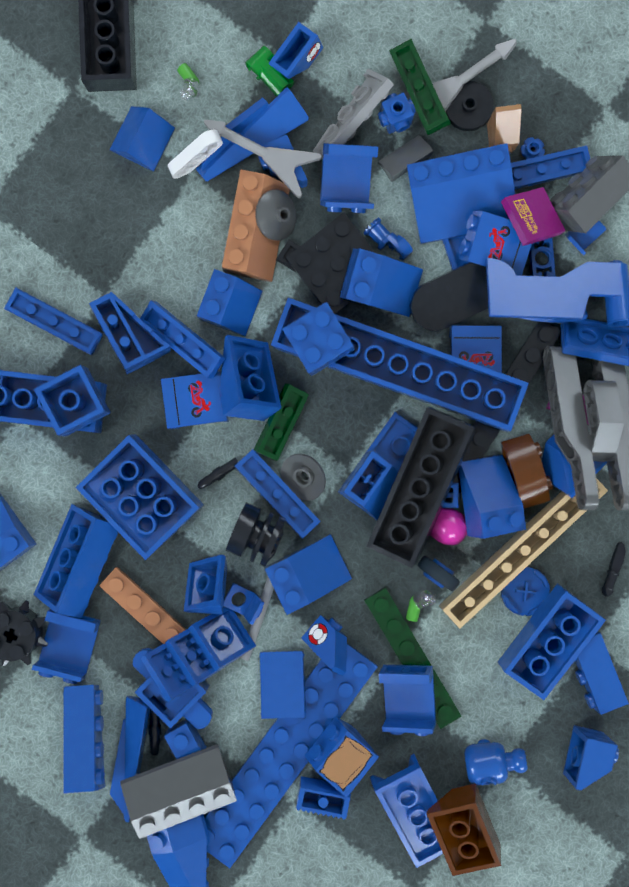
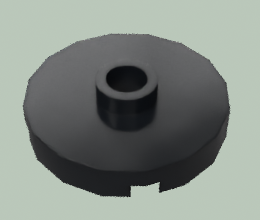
[445,81,494,131]

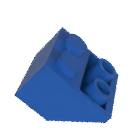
[338,451,398,521]

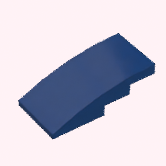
[141,607,256,702]

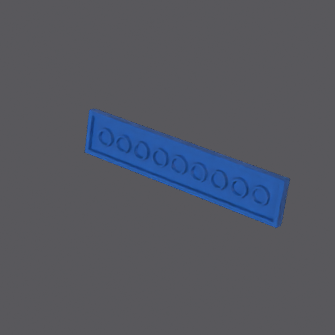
[204,643,378,868]

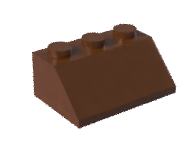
[427,784,501,876]

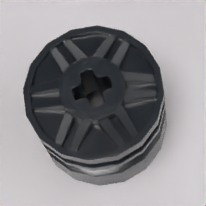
[226,502,286,567]

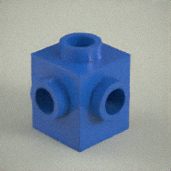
[378,92,415,134]

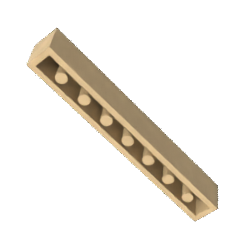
[439,478,608,629]

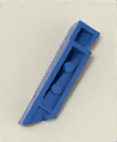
[196,87,309,181]
[110,696,150,823]

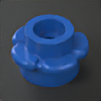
[520,137,545,159]

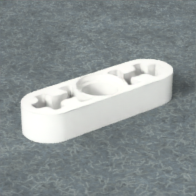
[168,129,223,179]

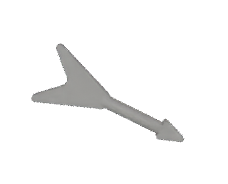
[405,39,517,111]
[204,120,321,198]

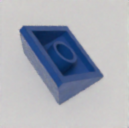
[110,106,175,172]
[184,555,227,615]

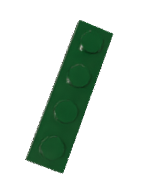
[389,39,450,135]

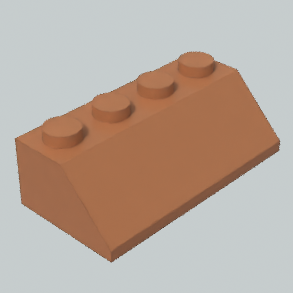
[222,170,290,282]

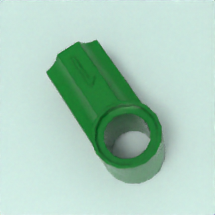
[245,46,294,96]

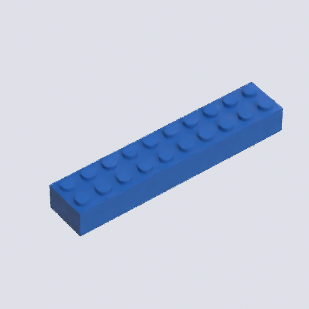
[271,298,529,432]

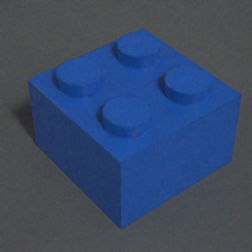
[282,302,355,376]
[34,365,111,437]

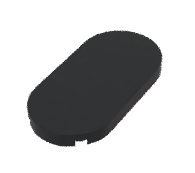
[410,262,488,331]

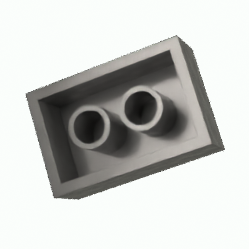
[550,155,629,233]

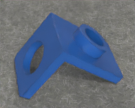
[564,221,606,256]
[224,583,264,625]

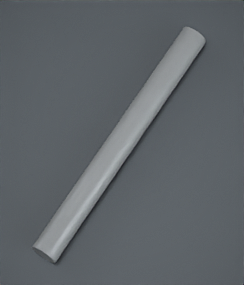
[240,577,274,661]

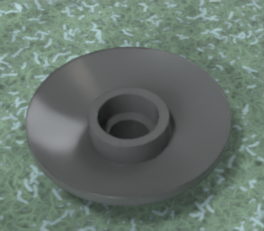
[255,190,296,240]
[281,454,326,501]

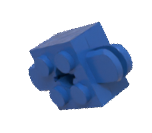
[133,648,213,729]

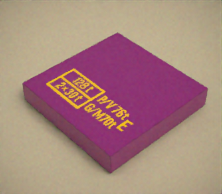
[501,187,566,246]

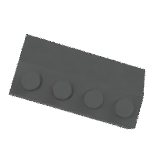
[120,744,237,839]

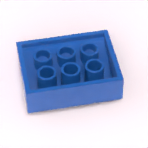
[407,143,515,244]
[75,434,204,560]

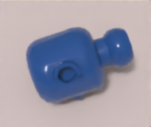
[465,739,527,785]

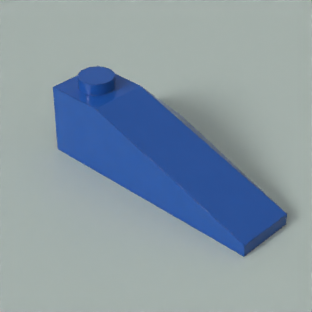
[147,814,209,887]

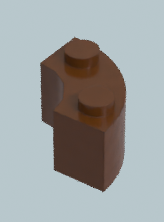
[501,434,552,509]

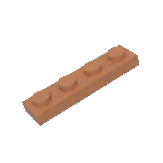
[99,567,187,644]

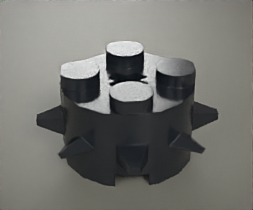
[0,600,48,666]

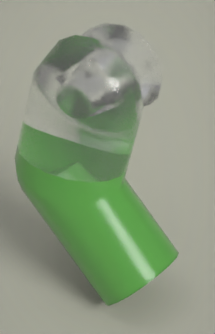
[177,63,200,101]
[406,590,436,622]

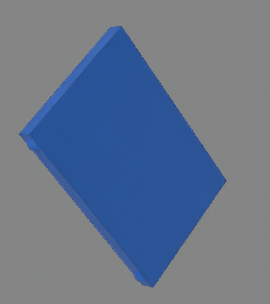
[259,651,306,719]

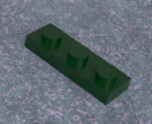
[254,383,309,461]

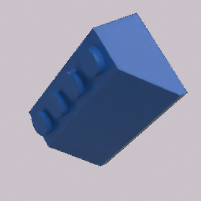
[34,504,118,618]
[497,583,606,700]

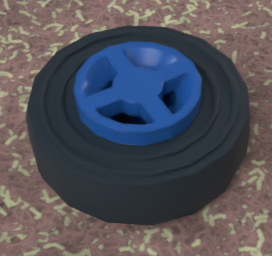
[417,555,460,592]

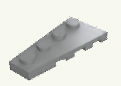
[313,69,394,160]

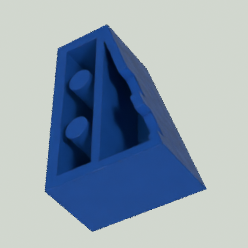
[89,292,171,374]

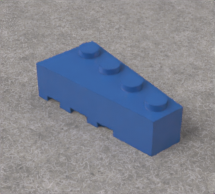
[63,685,105,794]

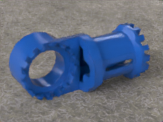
[363,217,413,261]

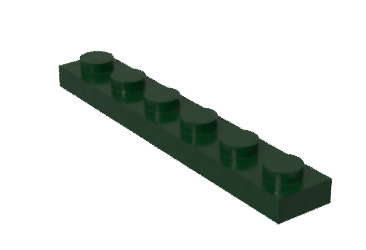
[364,587,462,729]

